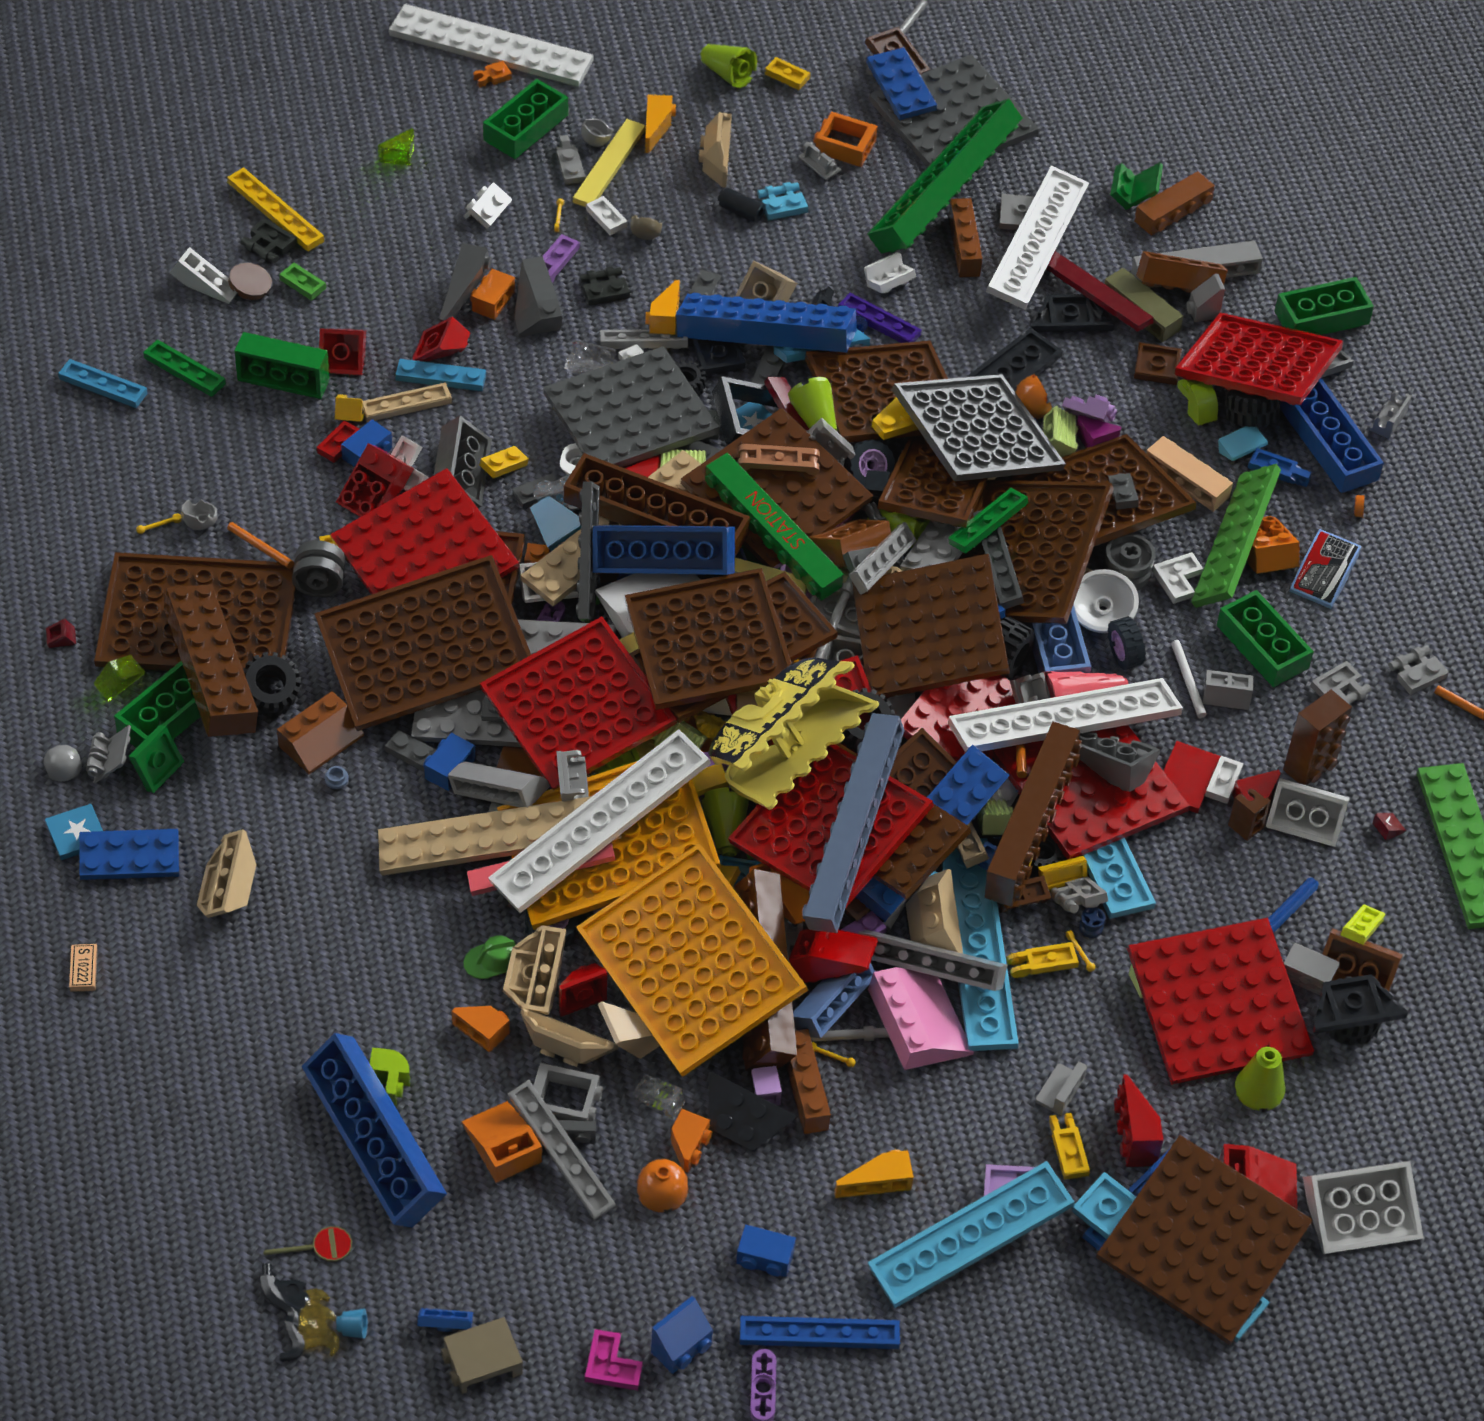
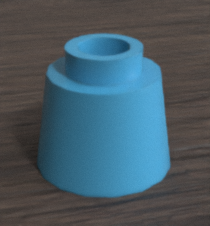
[336,1309,367,1339]

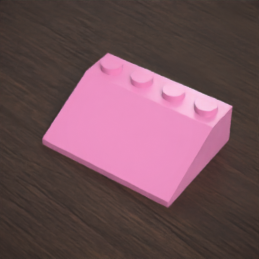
[868,967,974,1070]

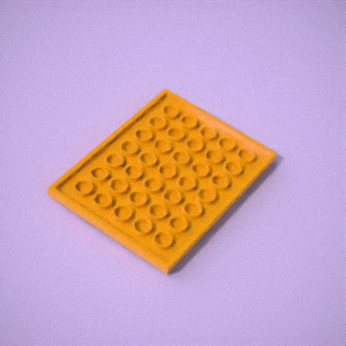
[497,761,722,930]
[576,843,808,1077]

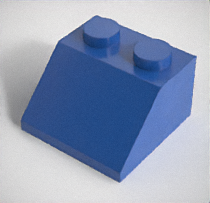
[651,1296,713,1374]

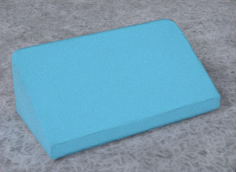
[1218,426,1268,461]

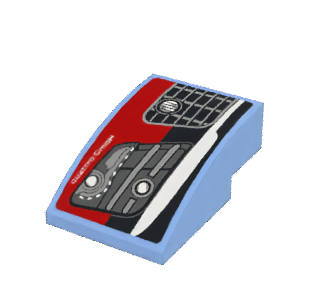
[1289,529,1361,609]

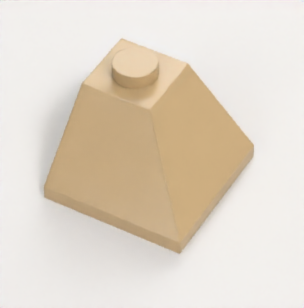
[735,261,797,302]
[598,1001,660,1059]

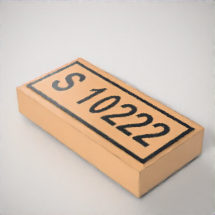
[69,944,97,992]

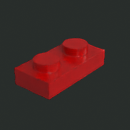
[316,420,359,463]

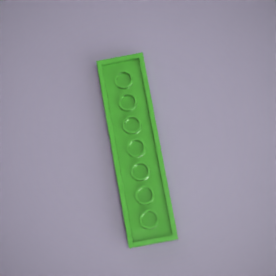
[1191,464,1281,608]
[1416,763,1484,929]

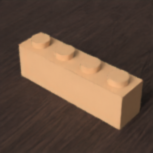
[1146,436,1233,512]

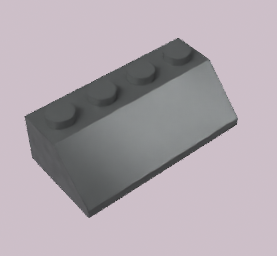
[434,416,492,508]

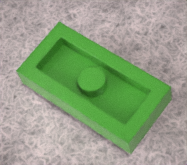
[279,263,326,301]

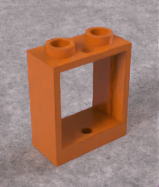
[813,111,878,167]

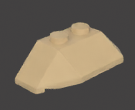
[699,112,732,187]
[197,829,256,918]
[906,869,963,953]
[503,925,566,1015]
[520,1008,619,1067]

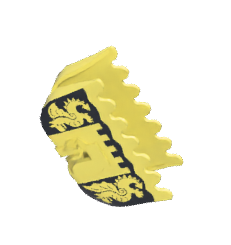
[708,657,879,810]

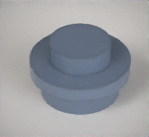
[324,766,349,789]

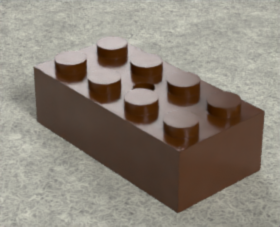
[1283,689,1352,785]

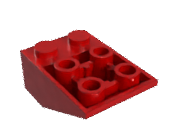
[336,443,414,517]
[789,929,878,983]
[1114,1074,1164,1167]
[1219,1144,1298,1209]

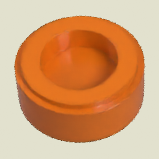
[1354,495,1365,518]

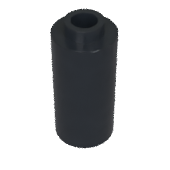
[717,187,766,223]

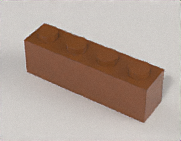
[1134,171,1215,235]
[948,198,982,277]
[1136,251,1228,293]
[786,1029,831,1134]

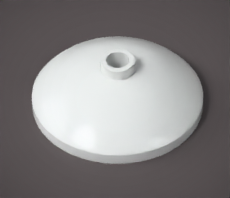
[1073,569,1139,633]

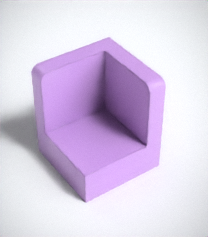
[751,1066,782,1105]

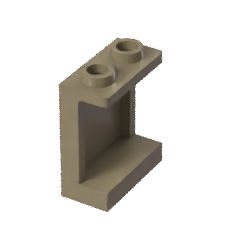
[441,1317,523,1394]

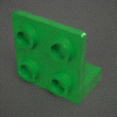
[1110,162,1163,210]

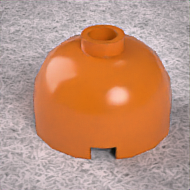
[1015,374,1052,419]
[637,1159,688,1212]

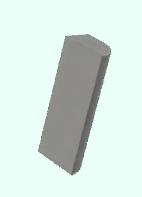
[448,762,550,808]

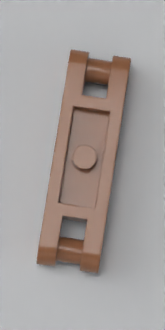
[738,444,820,475]

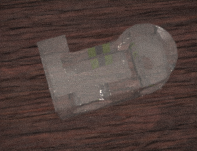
[633,1075,685,1120]

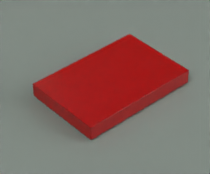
[1164,741,1221,813]

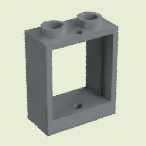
[533,1063,603,1121]

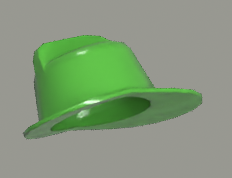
[463,935,515,979]

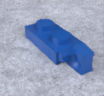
[1248,448,1311,487]

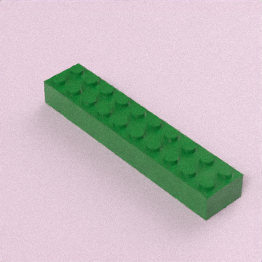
[867,99,1023,254]

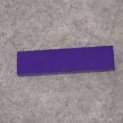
[838,292,922,343]

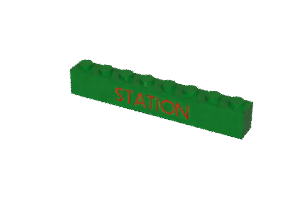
[705,452,844,601]

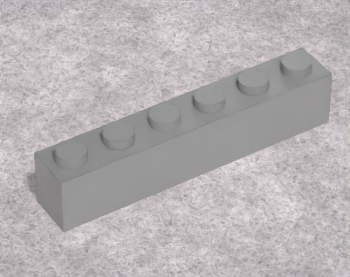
[1131,241,1263,288]
[858,930,1007,991]

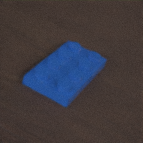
[866,47,937,120]
[79,829,179,880]

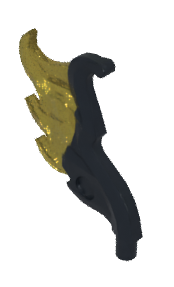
[260,1263,340,1362]

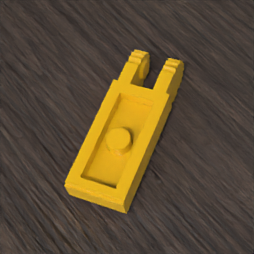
[1006,942,1079,978]
[1049,1113,1090,1180]

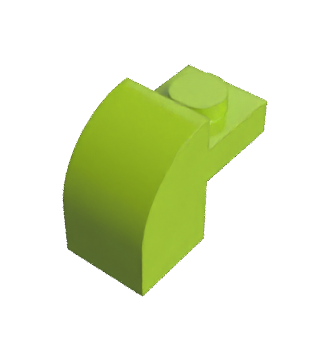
[1178,379,1218,426]
[370,1047,410,1107]

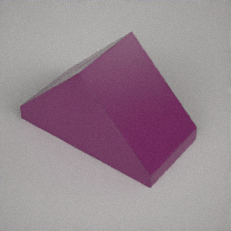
[1076,415,1121,448]

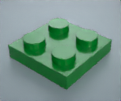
[129,725,184,793]

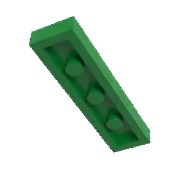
[143,339,226,397]
[948,488,1028,554]

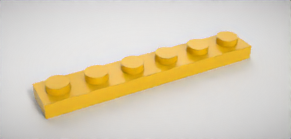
[227,167,325,251]

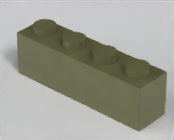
[1104,268,1183,342]

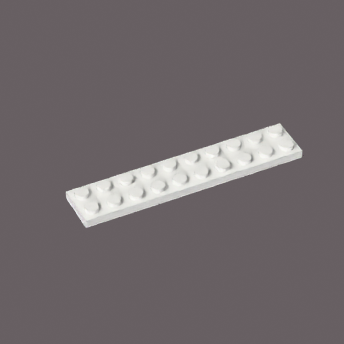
[389,4,593,87]
[986,166,1089,309]
[948,678,1183,753]
[488,729,711,913]

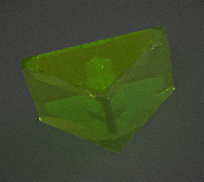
[378,128,415,166]
[93,655,146,702]

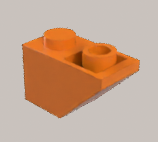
[671,1109,712,1173]

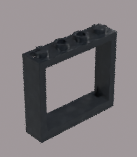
[712,376,778,446]

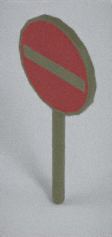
[263,1226,352,1262]

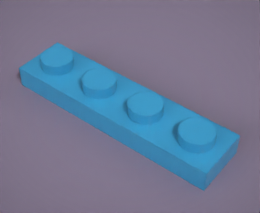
[58,359,148,408]
[396,359,486,391]

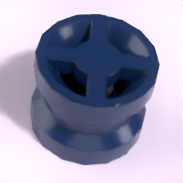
[1079,907,1106,938]

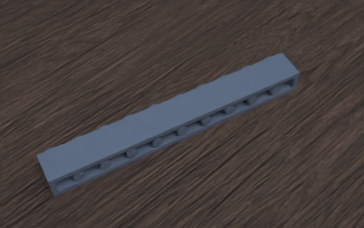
[802,713,904,933]

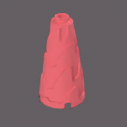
[1042,671,1128,698]

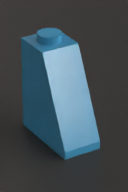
[530,495,581,551]

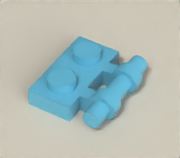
[757,182,808,220]

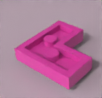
[585,1329,643,1390]

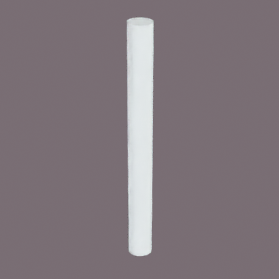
[1171,640,1207,718]

